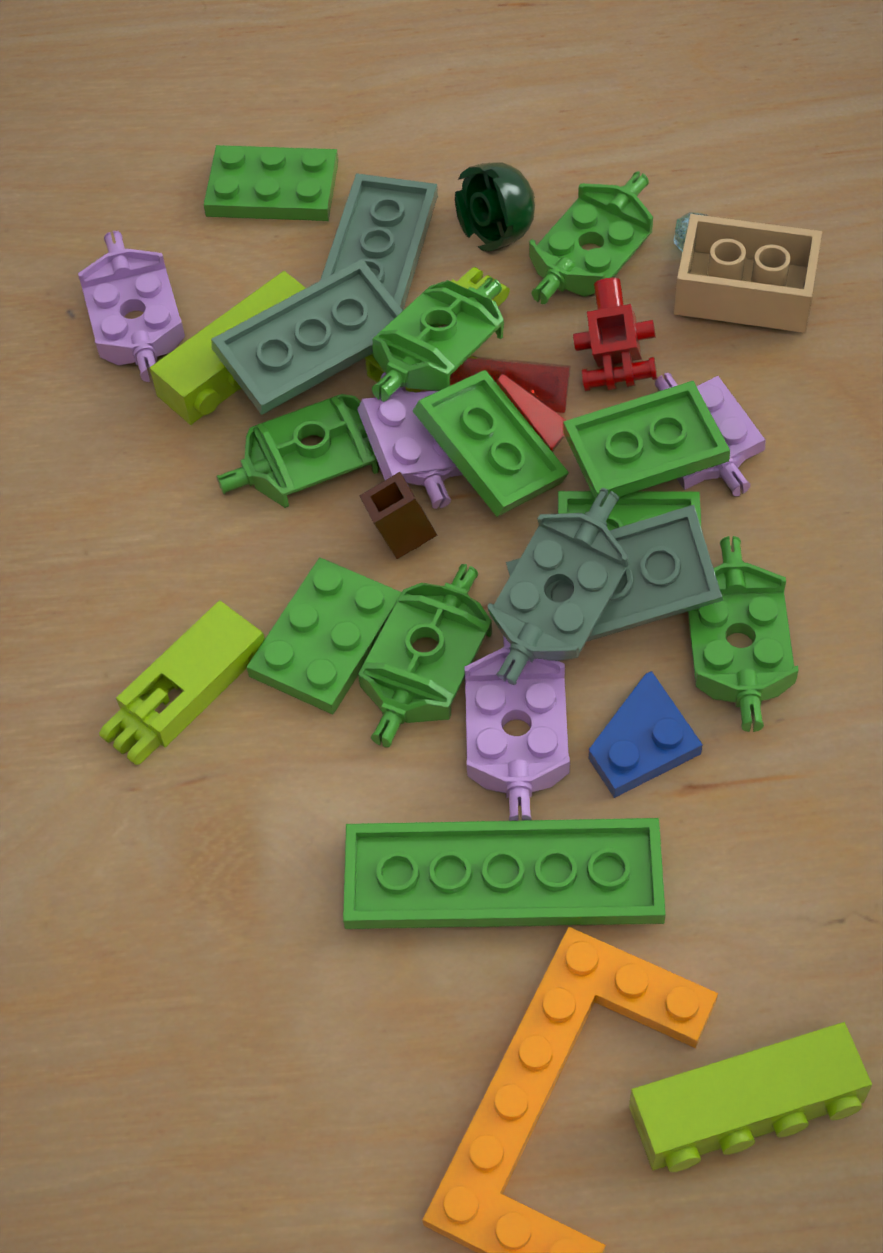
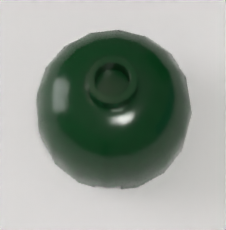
[454,162,535,251]

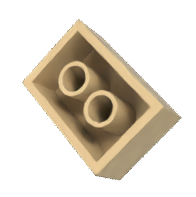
[674,214,822,333]

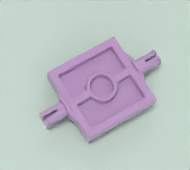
[357,372,463,509]
[655,373,765,496]

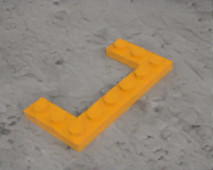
[422,927,718,1253]

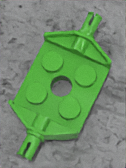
[529,171,653,304]
[372,277,504,402]
[216,394,379,508]
[688,536,799,732]
[358,564,492,748]

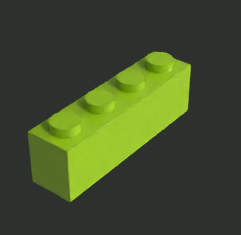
[149,271,306,425]
[629,1022,872,1172]

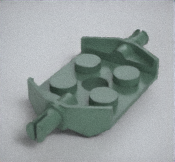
[487,488,629,685]

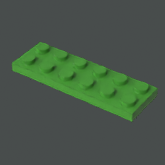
[343,818,666,929]

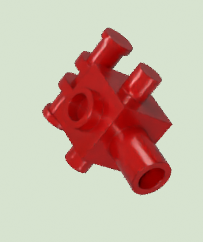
[573,278,658,392]

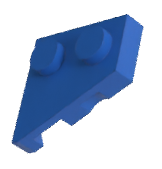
[588,671,703,798]

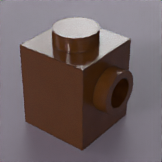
[359,472,438,559]

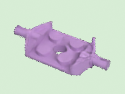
[78,231,185,382]
[465,636,570,821]

